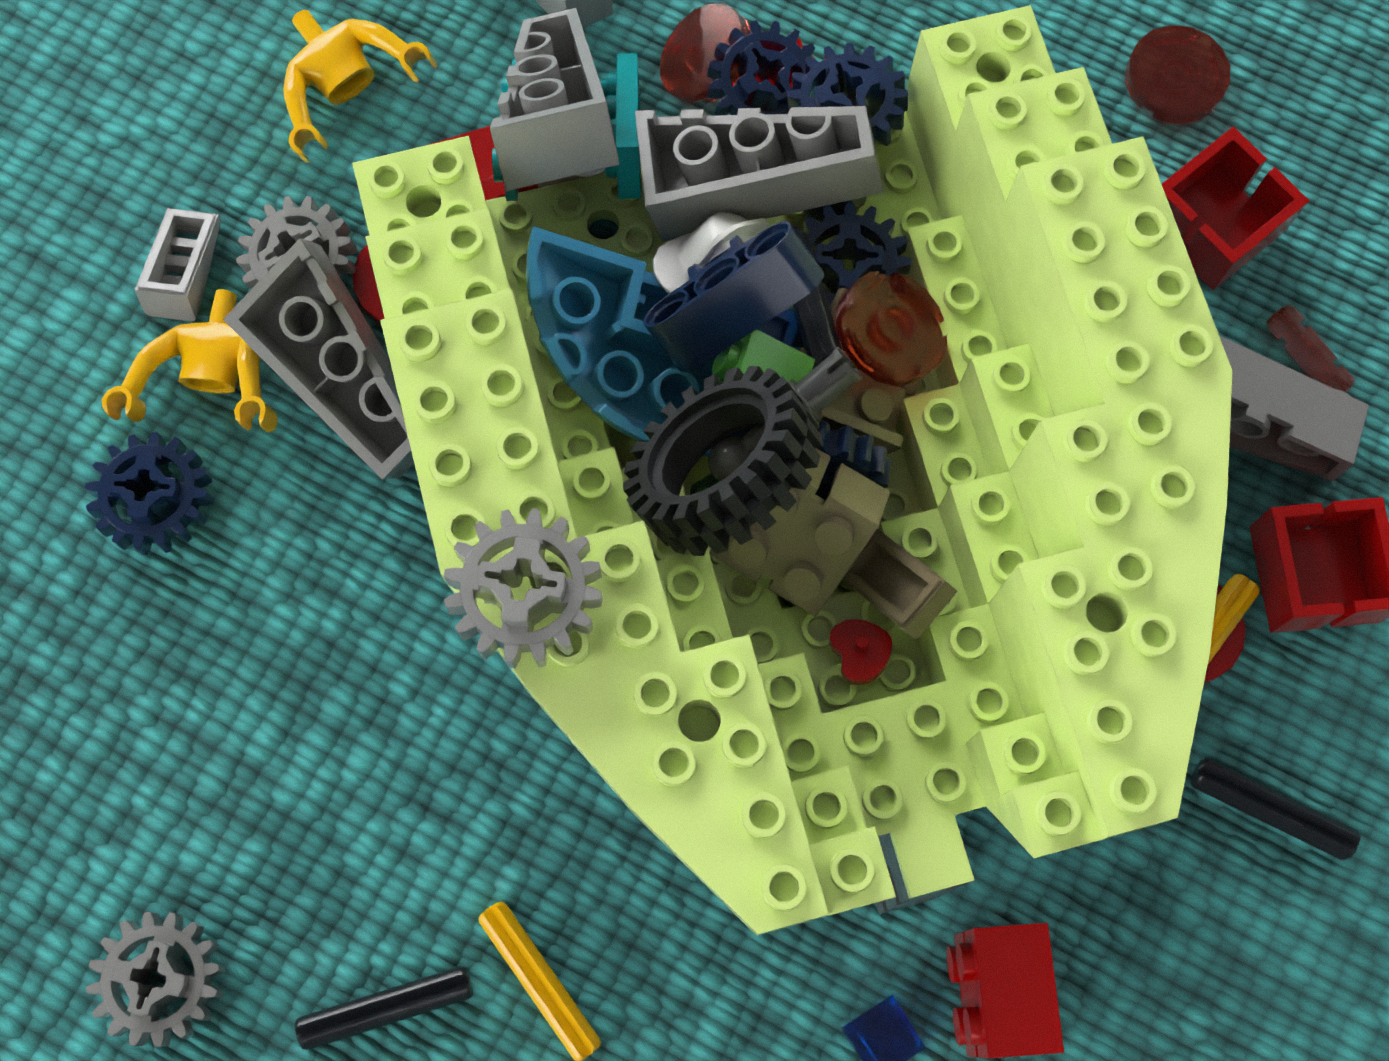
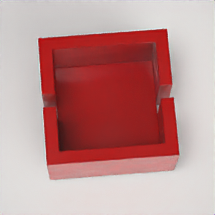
[1162,126,1310,291]
[1249,497,1389,633]
[946,923,1064,1059]

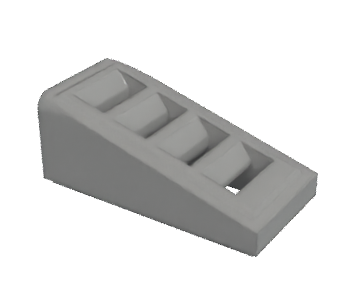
[135,208,221,321]

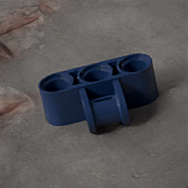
[643,221,824,372]

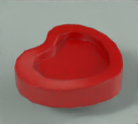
[829,619,892,686]

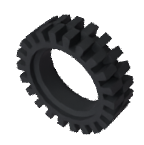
[623,366,822,556]

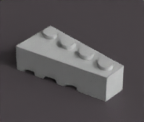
[490,8,620,191]
[635,106,884,241]
[223,238,414,480]
[1219,336,1369,481]

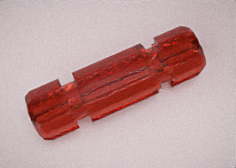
[1266,304,1355,392]

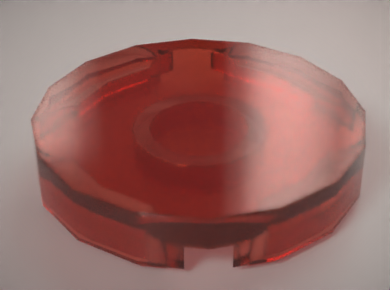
[660,3,750,105]
[1125,25,1230,124]
[836,271,947,387]

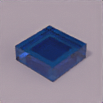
[840,995,926,1061]

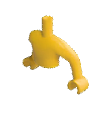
[283,10,437,163]
[101,289,278,432]

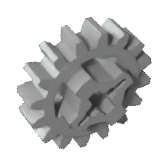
[236,196,357,289]
[444,508,603,669]
[86,912,226,1047]

